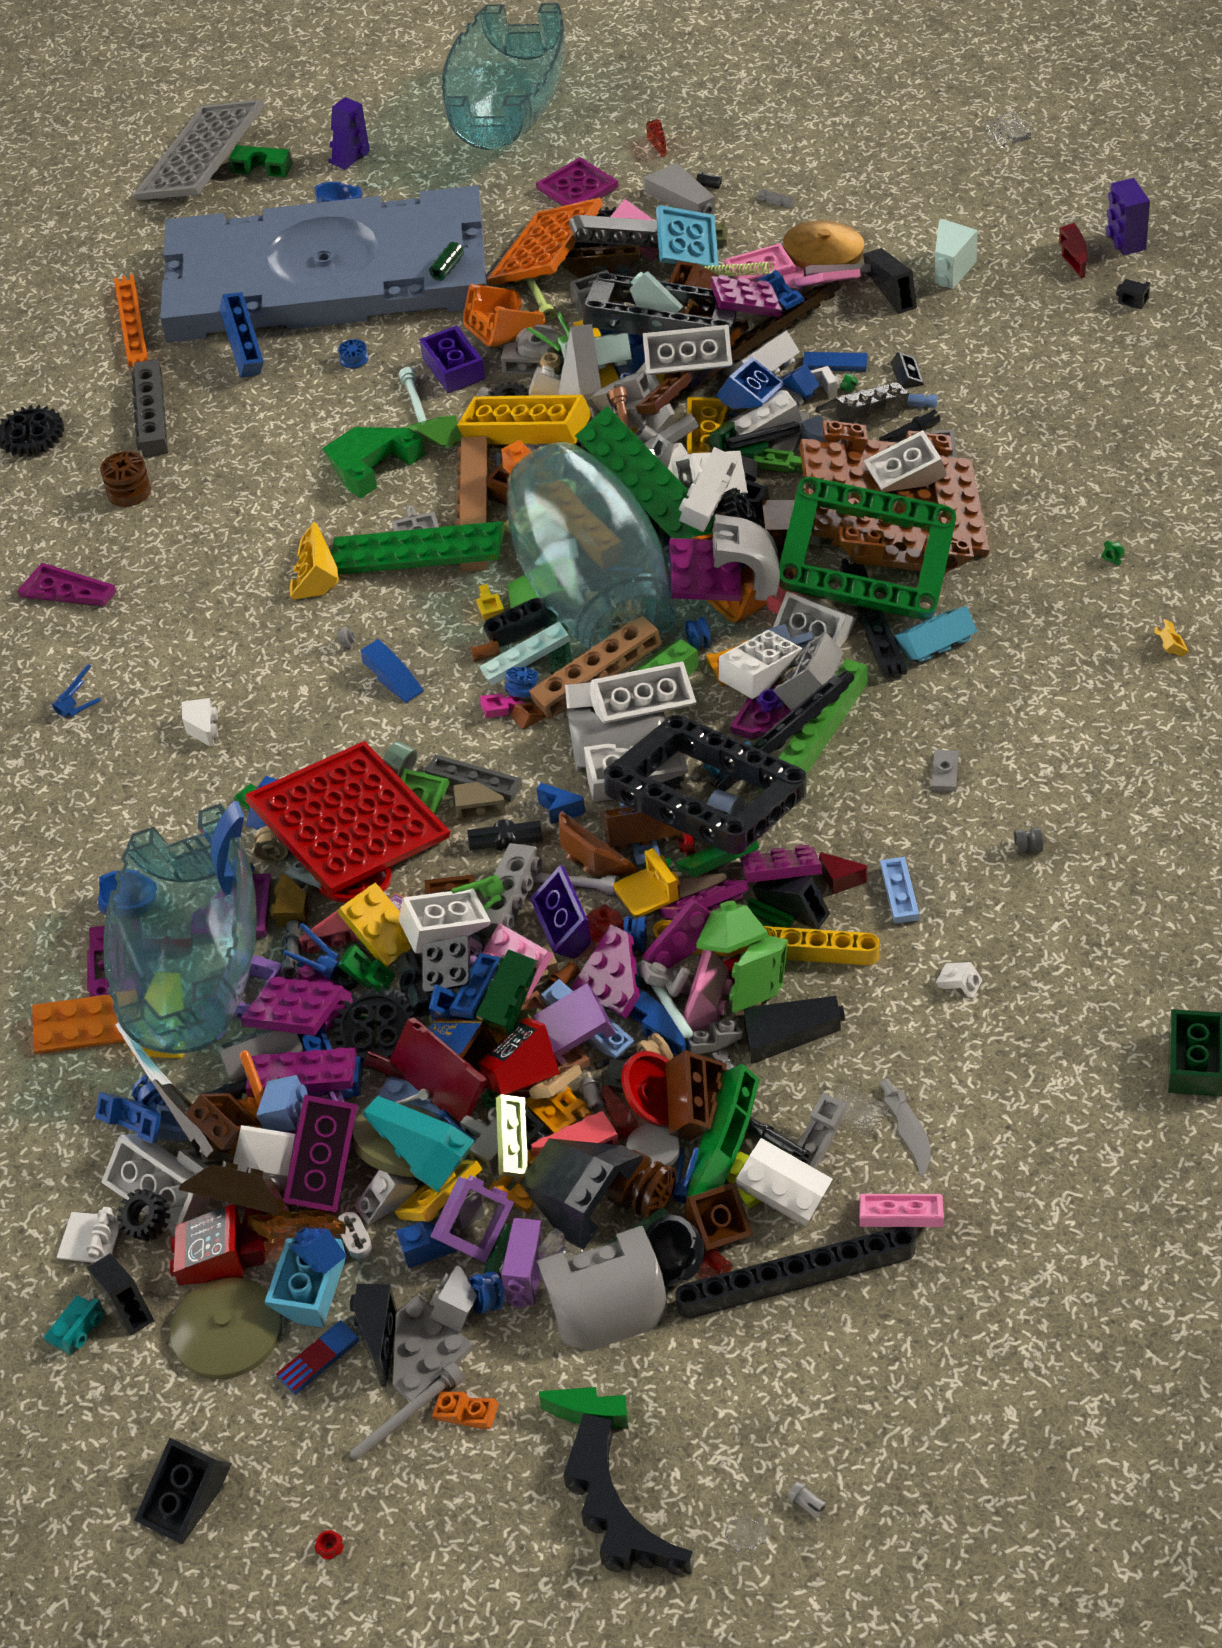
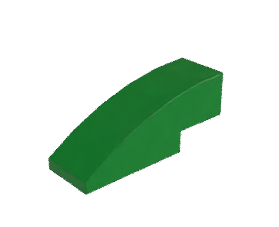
[539,1387,628,1429]

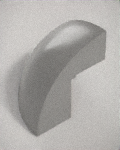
[591,371,650,428]

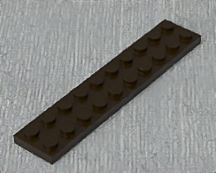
[679,281,841,395]

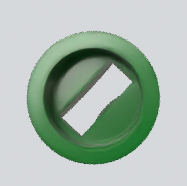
[840,373,858,392]

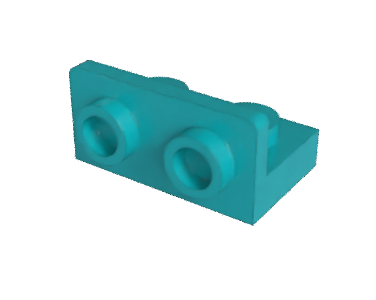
[43,1295,105,1355]

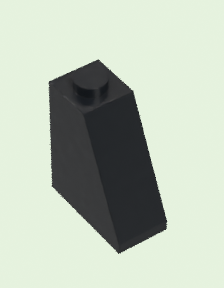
[752,876,831,930]
[87,1253,155,1336]

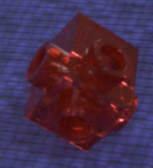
[586,904,624,943]

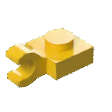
[476,584,504,621]
[1154,619,1189,657]

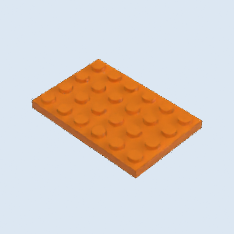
[486,198,603,286]

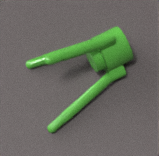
[527,313,570,352]
[451,874,505,911]

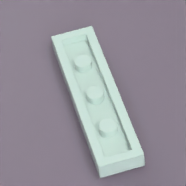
[479,622,571,685]

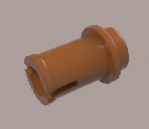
[471,640,501,661]
[548,961,580,986]

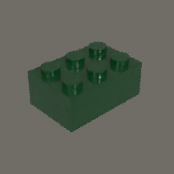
[1168,1009,1222,1097]

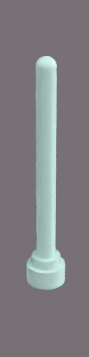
[399,367,426,422]
[636,960,693,1039]

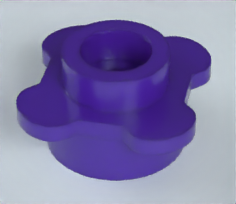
[756,689,784,713]

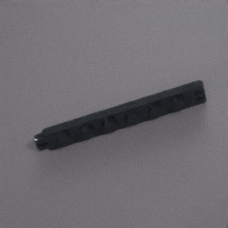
[840,558,907,678]
[710,670,855,791]

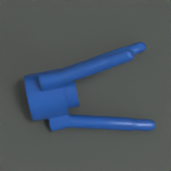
[52,664,101,718]
[283,923,340,980]
[672,1148,699,1204]

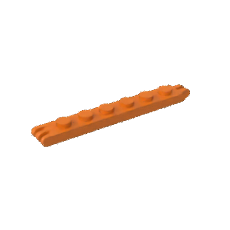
[114,274,149,370]

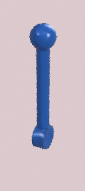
[438,1110,475,1142]

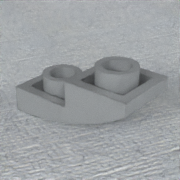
[684,1019,743,1054]

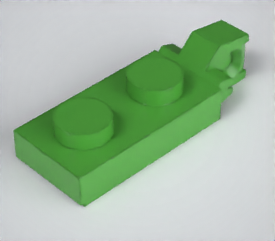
[753,448,803,473]

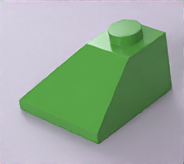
[403,415,462,449]
[696,901,768,953]

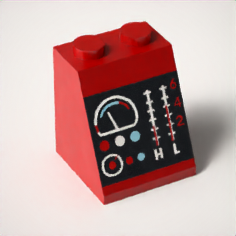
[478,1018,560,1095]
[170,1204,244,1285]

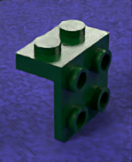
[709,422,768,459]

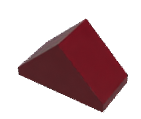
[819,852,868,895]

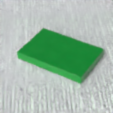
[674,840,760,877]

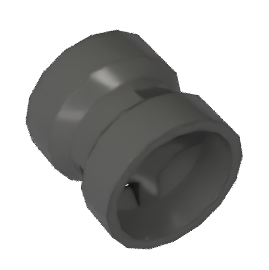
[1014,827,1043,854]

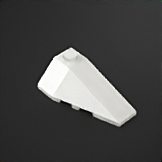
[584,744,689,802]

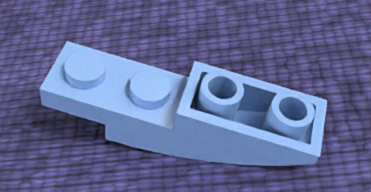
[540,979,634,1059]

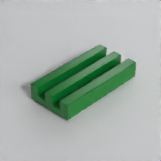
[745,898,794,928]

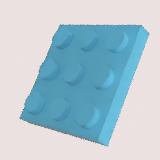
[656,205,719,270]

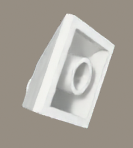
[233,1125,295,1194]

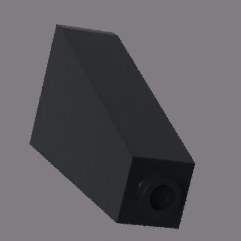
[863,248,917,314]
[743,996,845,1063]

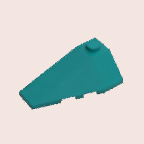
[363,1095,474,1192]

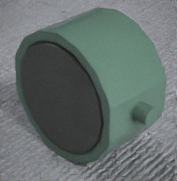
[383,741,418,777]

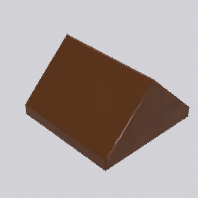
[684,1182,753,1251]

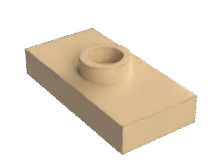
[529,1064,582,1099]

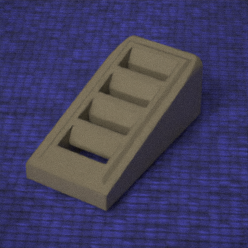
[678,872,727,899]

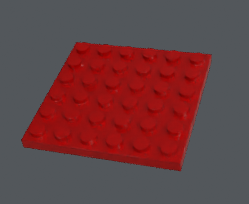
[245,741,451,895]

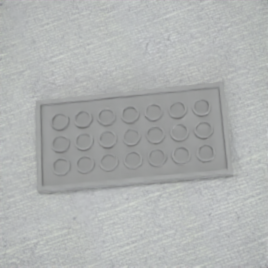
[134,99,265,200]

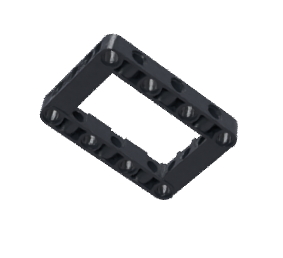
[583,273,737,338]
[604,715,807,854]

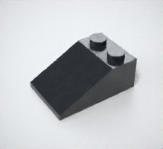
[350,1283,397,1387]
[134,1438,232,1544]

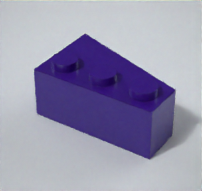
[328,97,370,170]

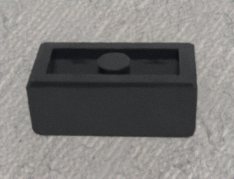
[891,352,924,389]

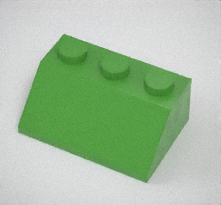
[629,639,699,676]

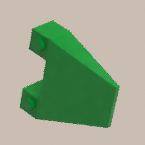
[322,427,426,499]

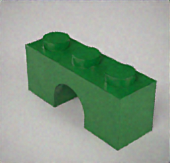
[229,145,293,177]

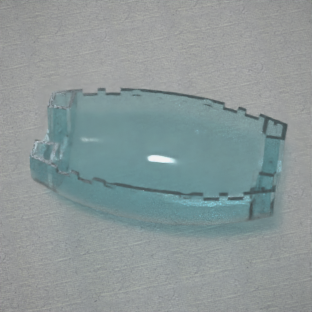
[442,3,566,150]
[506,442,676,650]
[104,803,257,1054]

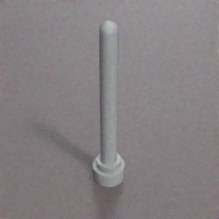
[350,1361,466,1460]

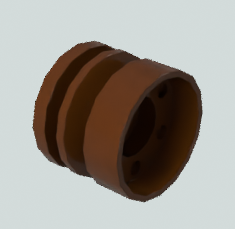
[100,451,152,507]
[607,1149,677,1221]

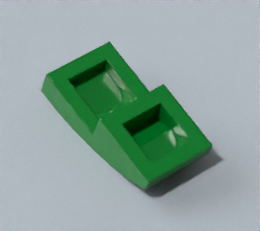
[338,945,395,993]

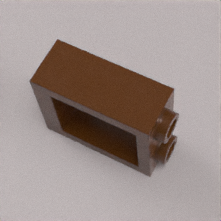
[185,1093,263,1150]

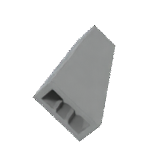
[643,163,716,214]

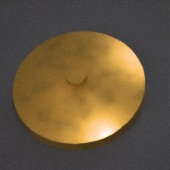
[783,220,864,269]

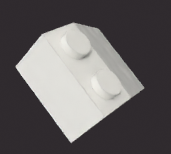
[863,430,947,492]
[399,889,491,954]

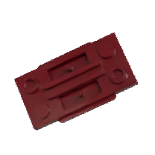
[389,1017,487,1122]

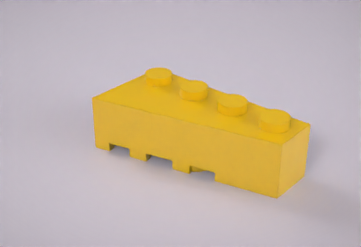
[685,397,729,454]

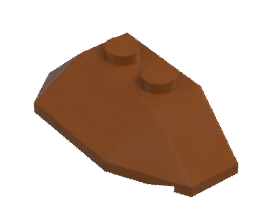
[559,811,640,878]

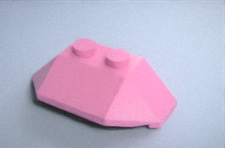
[682,950,733,1038]

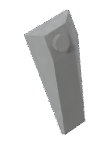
[558,324,601,411]

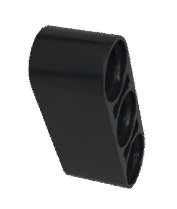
[483,598,551,647]

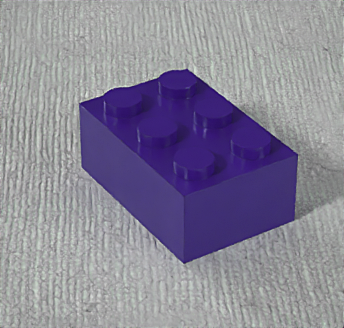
[1106,178,1150,255]
[419,325,485,393]

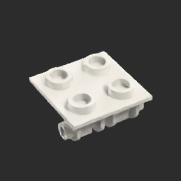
[56,1207,122,1263]

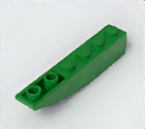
[686,1064,760,1198]

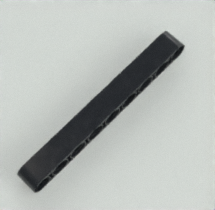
[675,1227,916,1319]

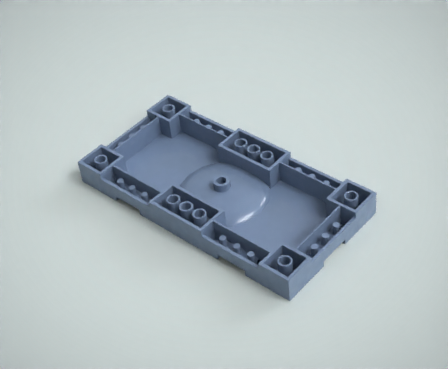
[160,185,487,343]

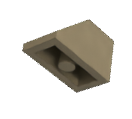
[453,782,506,821]

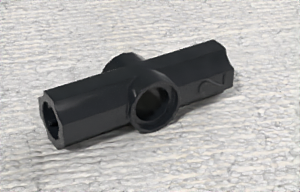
[467,819,543,851]
[398,950,432,1017]

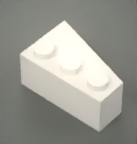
[679,447,739,532]

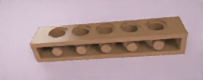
[529,614,662,719]

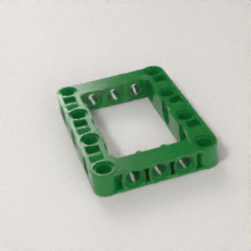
[779,477,956,620]

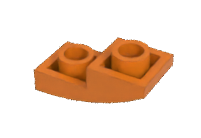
[432,1392,499,1429]

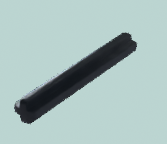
[725,421,801,451]

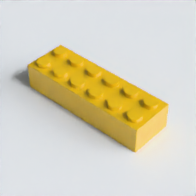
[457,395,592,445]

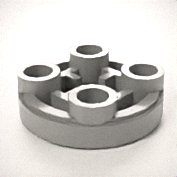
[626,1123,680,1167]

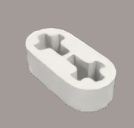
[336,1212,372,1259]

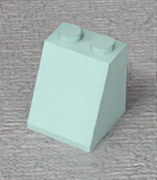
[935,219,977,289]
[630,271,683,327]

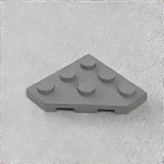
[393,1296,474,1402]

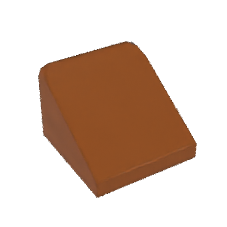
[511,703,546,729]

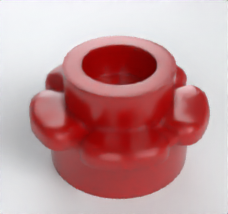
[678,833,696,856]
[315,1530,344,1560]

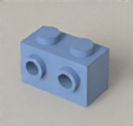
[256,1075,307,1132]

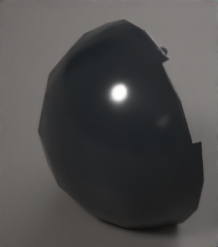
[646,1215,705,1287]

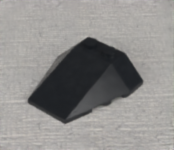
[519,1138,644,1251]

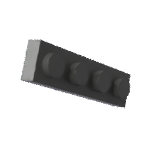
[425,754,522,802]

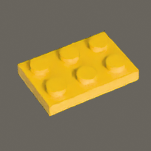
[337,883,412,968]
[394,1160,482,1222]

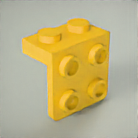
[613,848,680,918]

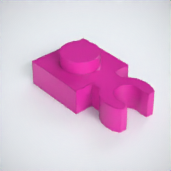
[480,693,523,718]

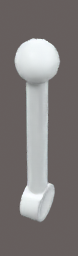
[396,1089,430,1104]

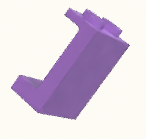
[534,983,616,1065]

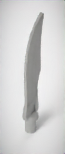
[880,1078,931,1176]

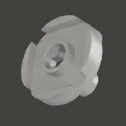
[516,324,558,360]

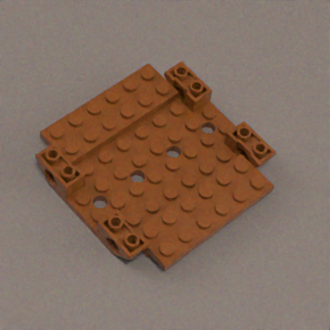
[799,420,990,574]

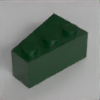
[476,949,539,1035]

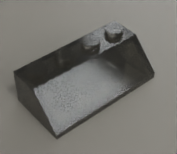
[815,382,910,425]

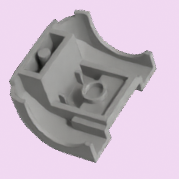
[712,514,780,600]
[567,707,665,771]
[537,1226,668,1351]

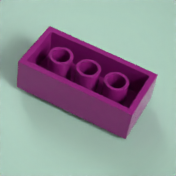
[283,1095,357,1212]

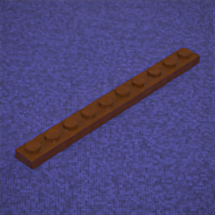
[636,320,749,416]

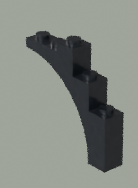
[563,1414,694,1576]

